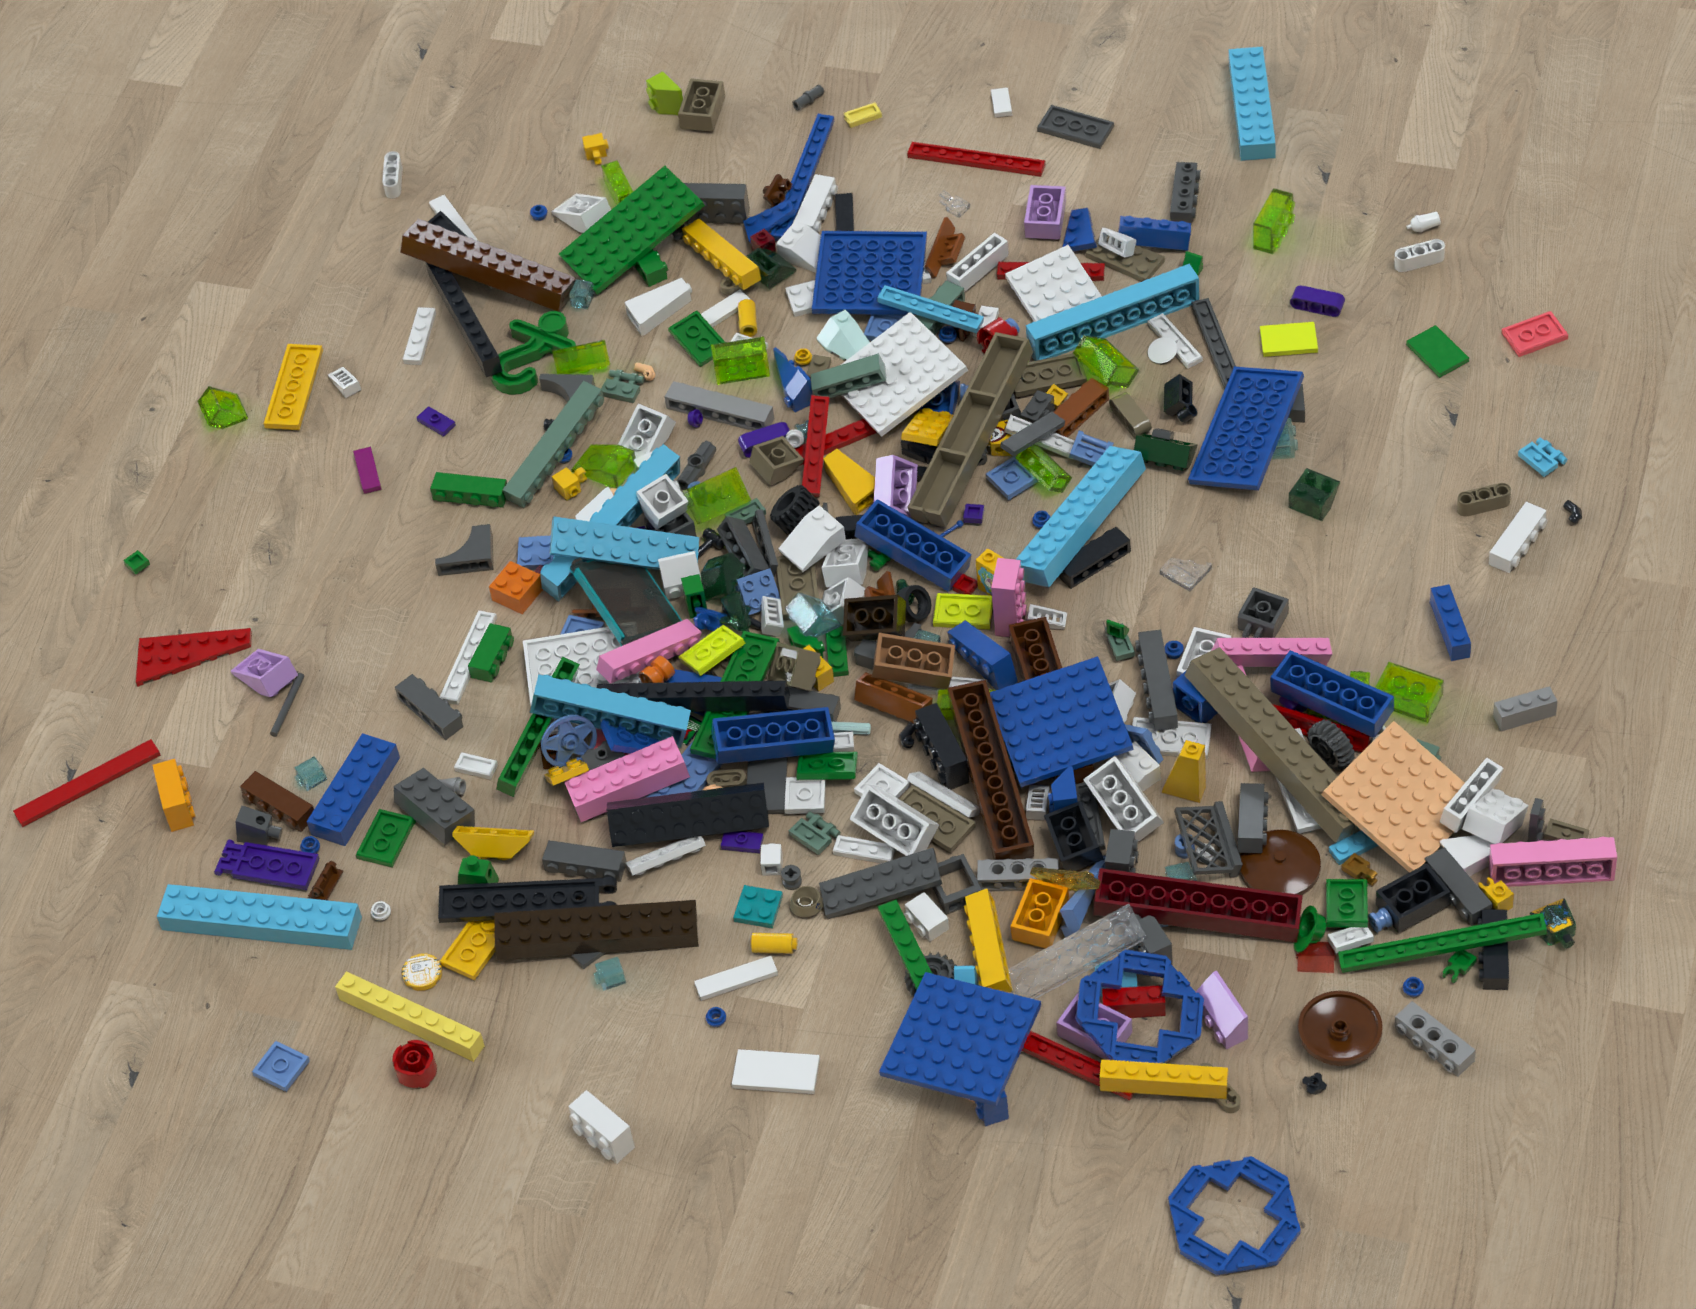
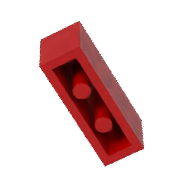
[1102,985,1166,1018]

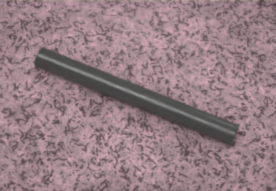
[270,673,305,737]

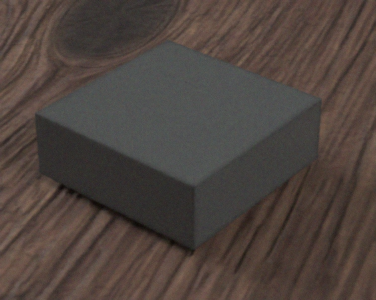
[1152,428,1175,440]

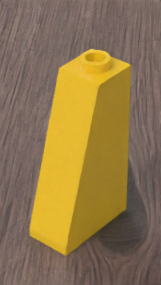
[823,449,875,515]
[1162,740,1206,803]

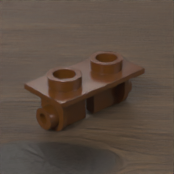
[308,861,344,900]

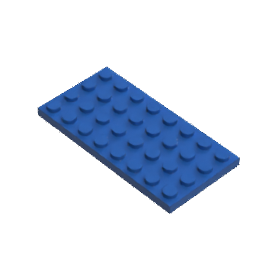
[1188,366,1304,490]

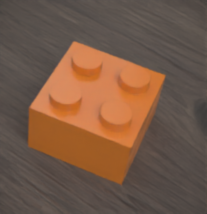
[489,561,543,614]

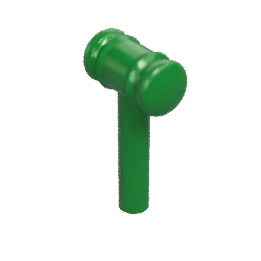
[868,548,892,571]

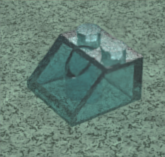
[785,592,842,638]

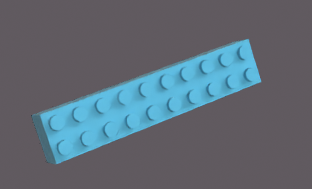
[1026,264,1199,361]
[540,444,680,602]
[1015,446,1146,587]
[157,884,362,950]

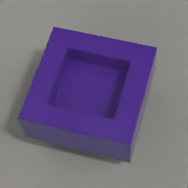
[963,504,985,524]

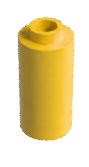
[738,299,757,337]
[751,933,798,954]

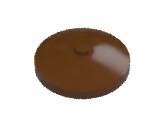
[1240,830,1321,895]
[1298,991,1383,1066]

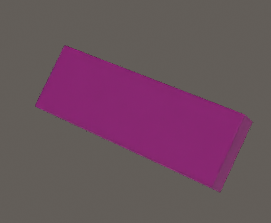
[353,446,382,494]

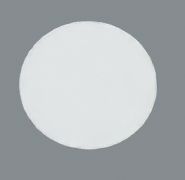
[1148,337,1178,363]

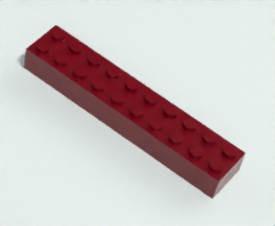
[1093,868,1303,942]

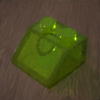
[197,386,248,429]

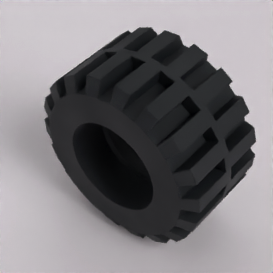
[770,485,820,535]

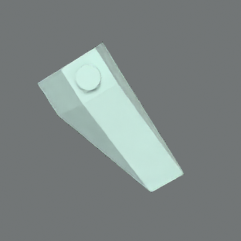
[817,310,870,360]

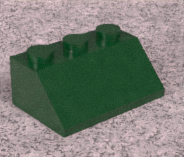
[1134,433,1198,471]

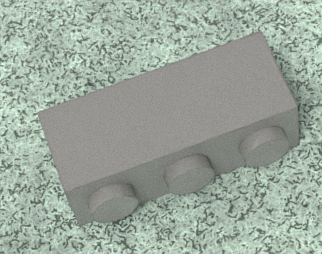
[1493,686,1557,731]

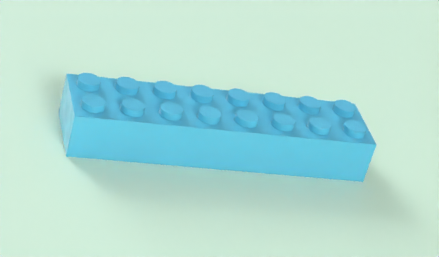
[1229,47,1276,161]
[530,674,691,748]

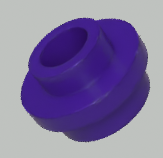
[688,409,703,428]

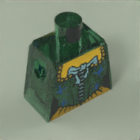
[1530,898,1576,949]

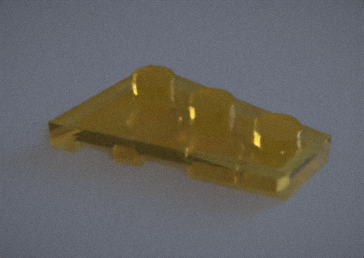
[1030,867,1101,891]

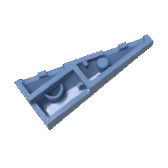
[1060,856,1106,944]

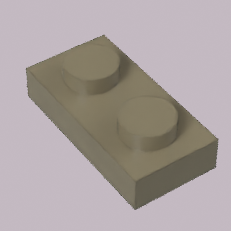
[806,355,831,386]
[1544,818,1590,841]

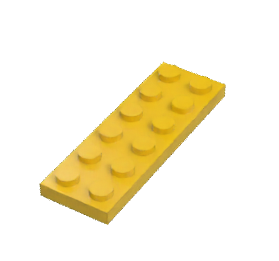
[263,344,323,430]

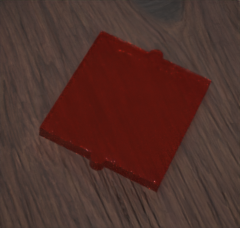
[1296,942,1336,973]

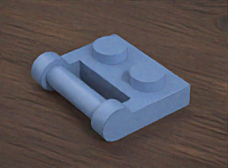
[1069,430,1114,466]

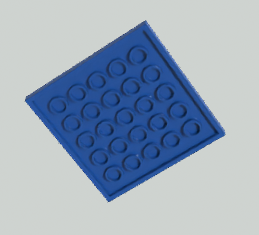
[812,231,927,315]
[989,656,1134,787]
[879,972,1041,1107]

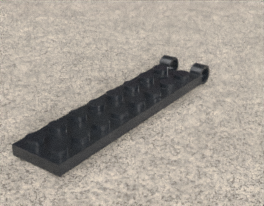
[438,876,617,923]

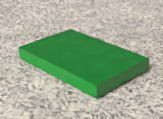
[668,310,729,367]
[1406,325,1469,378]
[796,752,858,780]
[356,809,416,868]
[1326,879,1368,928]

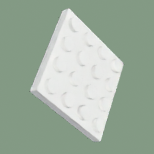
[1005,245,1102,322]

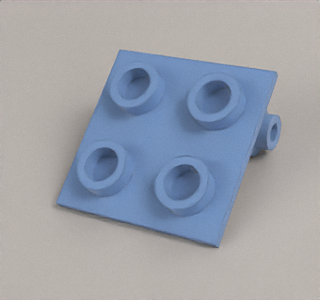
[735,568,781,615]

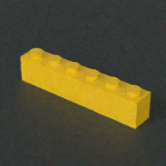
[682,219,761,290]
[964,889,1013,993]
[1100,1059,1228,1099]

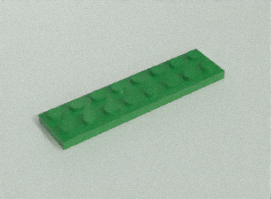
[690,631,780,759]

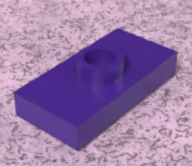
[416,406,456,437]
[721,831,764,854]

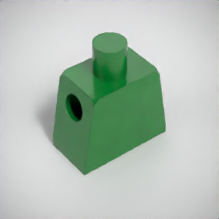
[458,855,499,885]

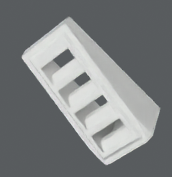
[1098,228,1136,258]
[328,367,361,398]
[761,596,784,636]
[1026,604,1067,629]
[1026,785,1050,820]

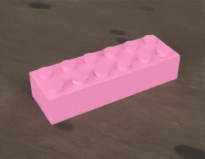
[564,736,690,822]
[1488,837,1617,887]

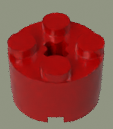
[977,317,1018,354]
[392,1040,437,1088]

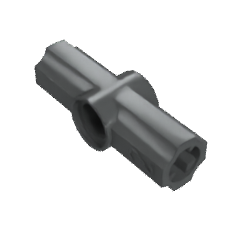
[677,441,717,491]

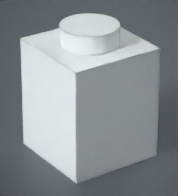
[760,843,783,876]

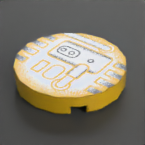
[402,954,442,991]

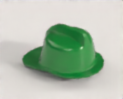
[1294,905,1326,953]

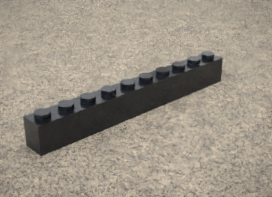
[425,262,502,377]
[596,680,790,712]

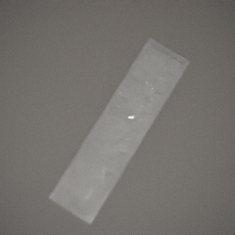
[1008,904,1148,999]

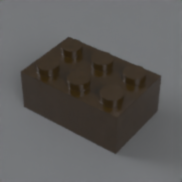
[843,595,906,642]

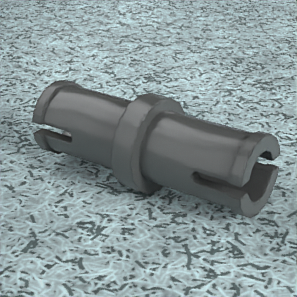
[792,85,824,110]

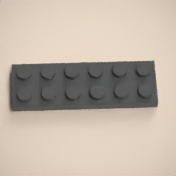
[819,848,943,919]

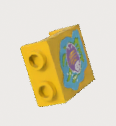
[976,549,1005,596]

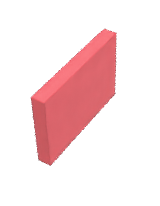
[1502,311,1568,357]

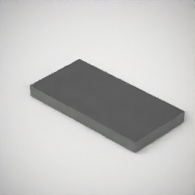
[1037,105,1114,149]
[747,757,788,814]

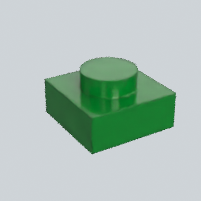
[123,550,150,575]

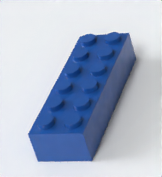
[855,499,972,592]
[1270,650,1394,738]
[711,707,835,764]
[307,733,400,846]

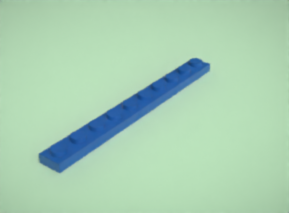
[771,114,835,241]

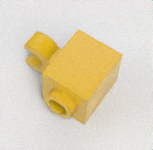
[582,133,609,165]
[552,467,587,501]
[1478,877,1514,911]

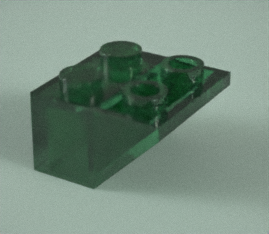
[746,247,796,289]
[1289,468,1340,521]
[700,552,746,601]

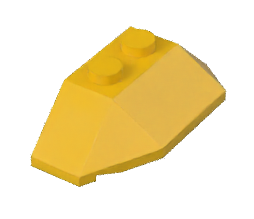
[452,826,534,860]

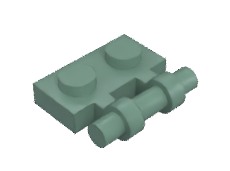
[601,369,645,403]
[788,812,841,855]

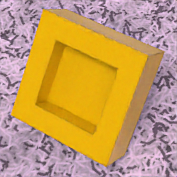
[1046,384,1068,409]

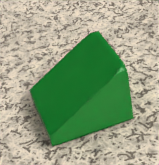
[1183,251,1203,276]
[1106,619,1129,639]

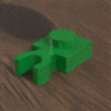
[1442,950,1477,983]

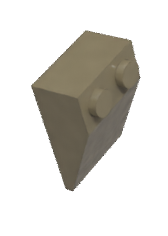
[768,642,821,691]

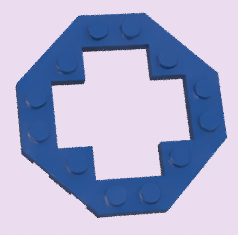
[1076,950,1204,1063]
[1168,1156,1301,1275]

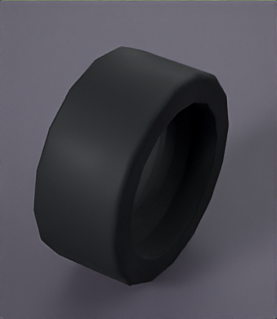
[897,585,932,622]

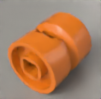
[638,656,675,683]

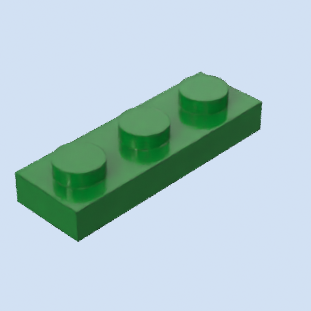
[825,626,849,677]

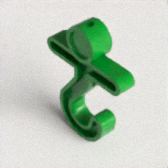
[491,311,578,395]

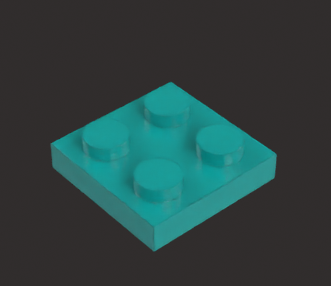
[733,885,783,929]

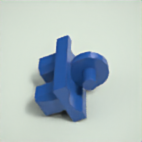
[694,607,728,631]

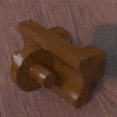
[763,174,792,208]

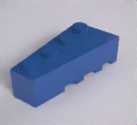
[947,620,1018,690]

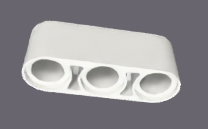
[383,151,403,199]
[1394,239,1445,272]

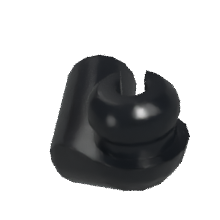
[1563,500,1582,524]
[899,723,916,748]

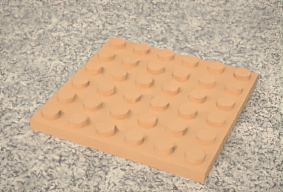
[1321,721,1465,873]

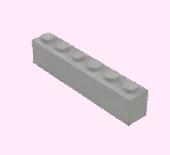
[665,381,774,431]

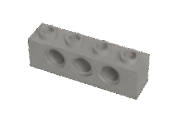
[977,858,1059,891]
[1395,1001,1476,1076]

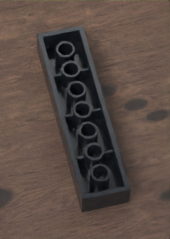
[606,782,769,847]

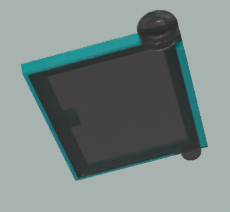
[570,558,682,646]

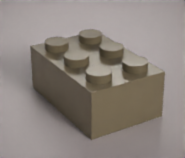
[678,78,725,132]

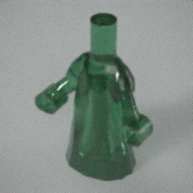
[719,591,751,633]

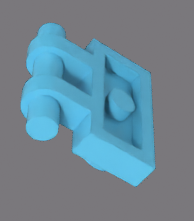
[1518,437,1568,477]

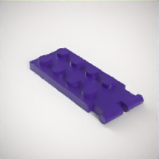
[214,839,320,890]

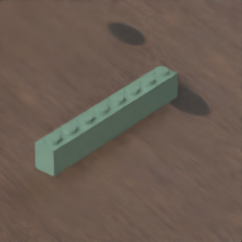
[503,381,604,508]

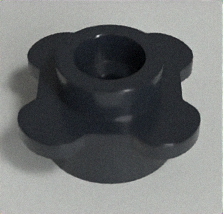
[1302,1073,1327,1095]

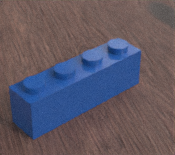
[1118,216,1191,251]
[1430,584,1471,661]

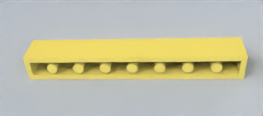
[335,971,485,1062]

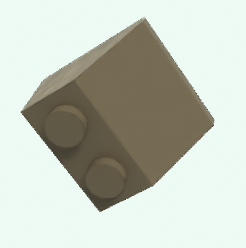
[749,436,804,485]

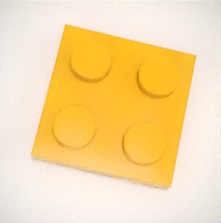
[544,758,589,786]

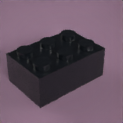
[1044,801,1104,874]
[1375,863,1451,933]

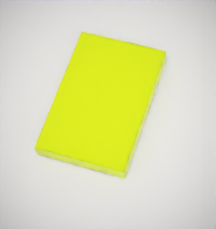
[1260,322,1318,357]
[933,593,993,630]
[679,625,746,676]

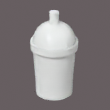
[1406,212,1441,233]

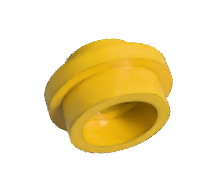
[794,348,812,365]

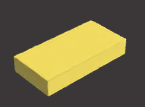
[844,103,882,128]

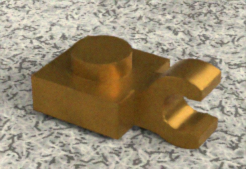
[1341,853,1378,886]

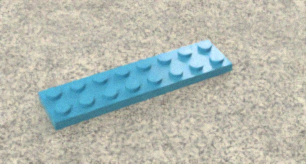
[549,516,699,570]

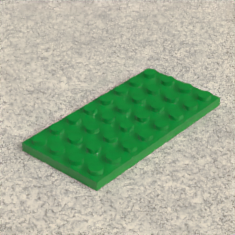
[559,165,705,295]

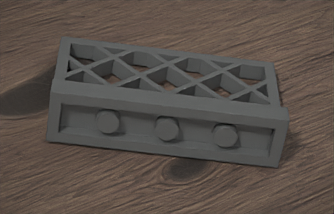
[1174,801,1242,877]

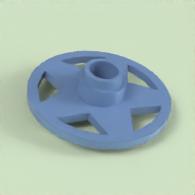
[541,715,597,767]

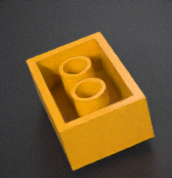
[152,758,196,832]
[1011,878,1069,950]

